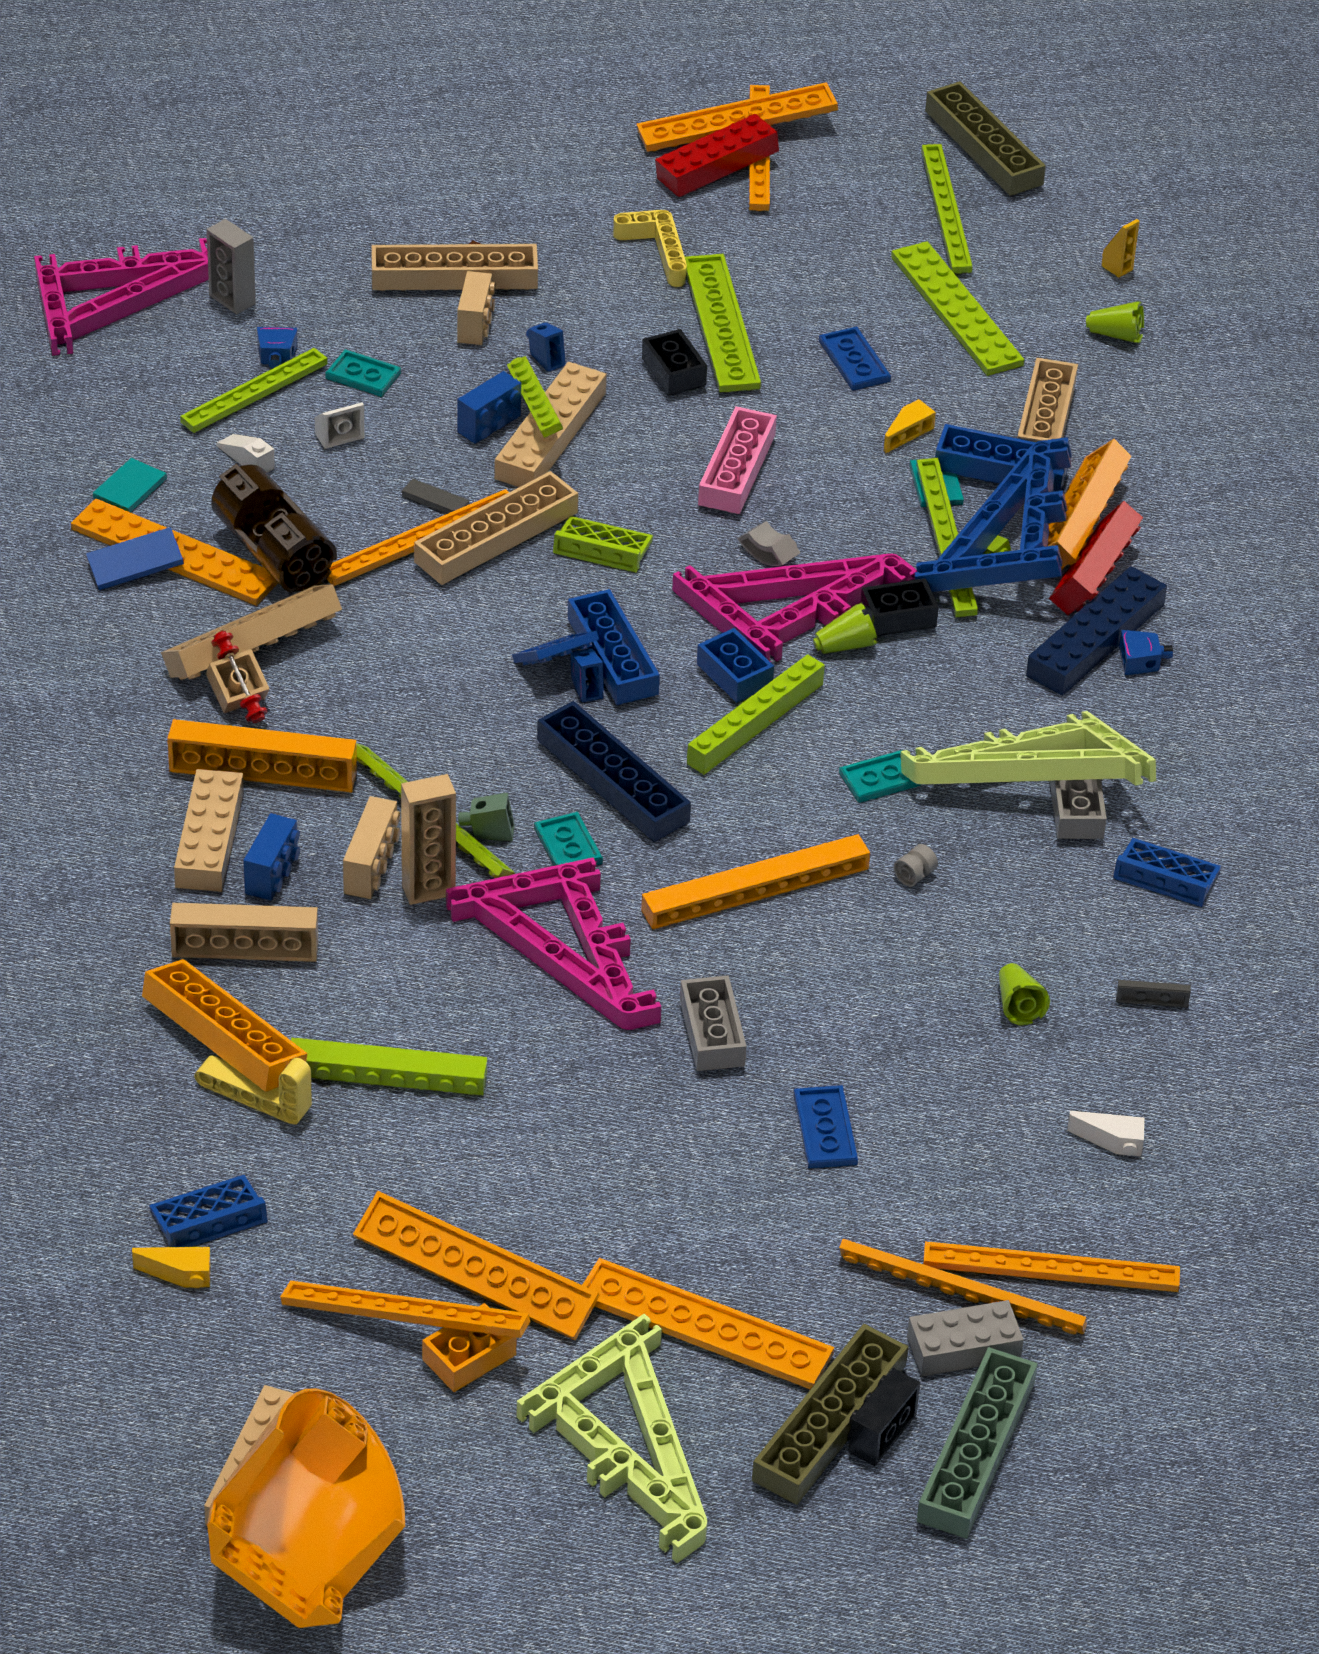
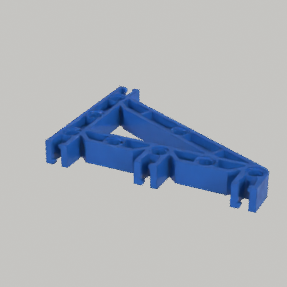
[915,437,1072,592]

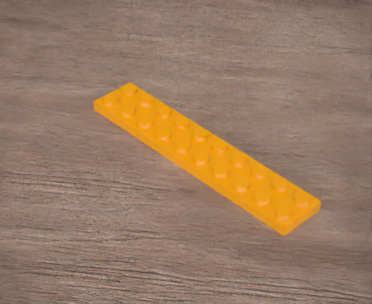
[637,82,838,152]
[71,499,278,606]
[353,1191,600,1341]
[582,1258,834,1390]

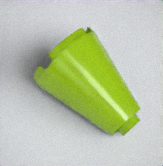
[1086,301,1144,343]
[813,603,878,654]
[999,963,1050,1025]

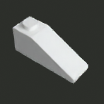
[217,434,275,473]
[1067,1111,1144,1156]

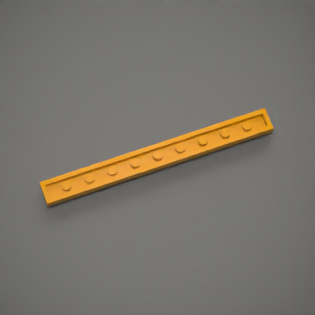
[749,85,770,211]
[327,489,509,586]
[839,1239,1087,1335]
[923,1241,1180,1292]
[280,1280,530,1338]

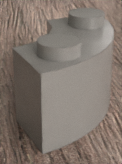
[737,521,800,567]

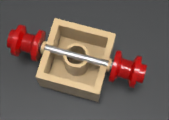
[206,631,270,723]

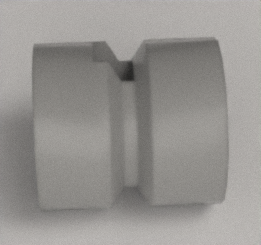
[893,844,938,887]

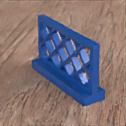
[1113,838,1221,907]
[149,1175,268,1247]

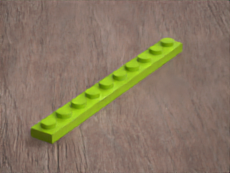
[921,144,973,274]
[916,458,978,617]
[357,743,515,878]

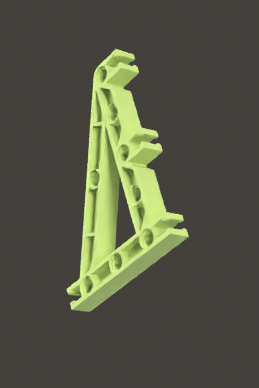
[900,711,1156,786]
[516,1314,707,1563]

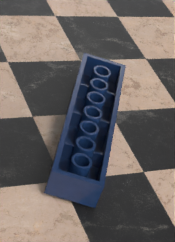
[1026,566,1167,696]
[537,701,691,842]

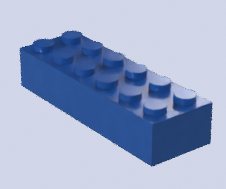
[935,424,1068,492]
[567,589,660,705]

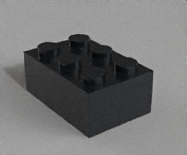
[642,329,707,396]
[860,578,939,636]
[847,1368,920,1466]

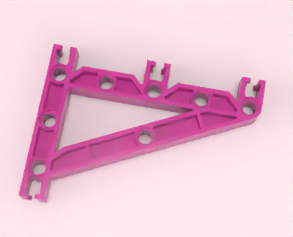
[34,238,209,356]
[672,553,917,662]
[446,858,661,1030]

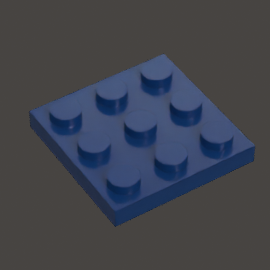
[512,631,599,665]

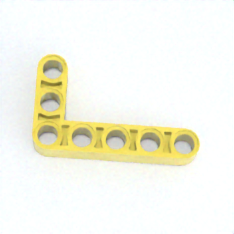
[613,210,687,287]
[194,1055,312,1125]

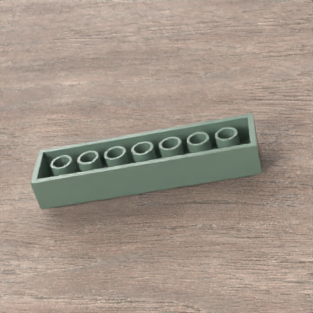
[917,1347,1038,1539]

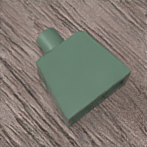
[458,793,515,841]

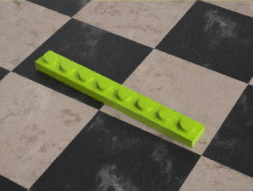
[180,348,328,433]
[507,356,563,438]

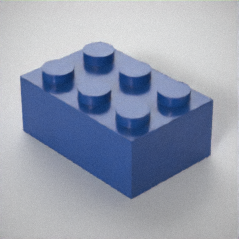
[457,371,521,444]
[697,628,774,703]
[243,813,300,901]

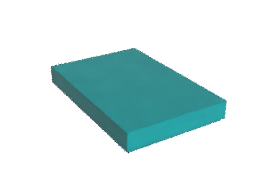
[325,349,401,397]
[93,458,167,513]
[909,459,964,507]
[839,750,921,803]
[534,811,603,866]

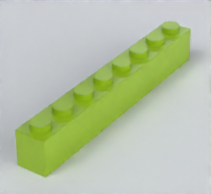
[687,654,825,775]
[291,1037,487,1095]

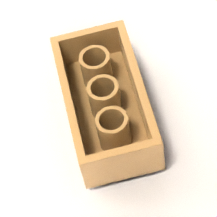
[343,796,400,899]

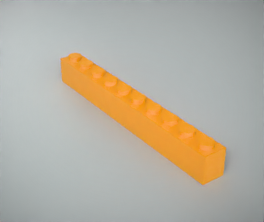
[641,834,870,930]

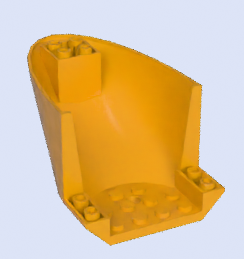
[207,1388,405,1628]

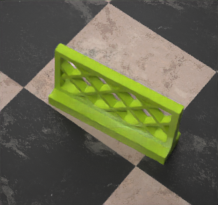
[553,516,653,573]

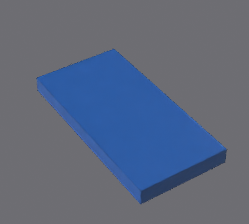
[819,326,891,391]
[86,527,184,590]
[793,1085,858,1169]

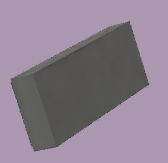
[402,479,469,514]
[1116,980,1191,1008]

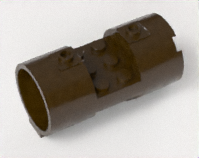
[211,463,337,593]

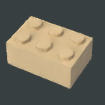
[457,271,495,345]

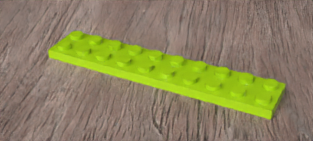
[891,241,1025,376]
[685,254,761,392]

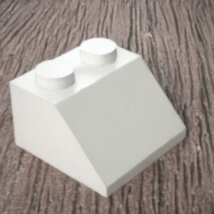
[315,403,365,449]

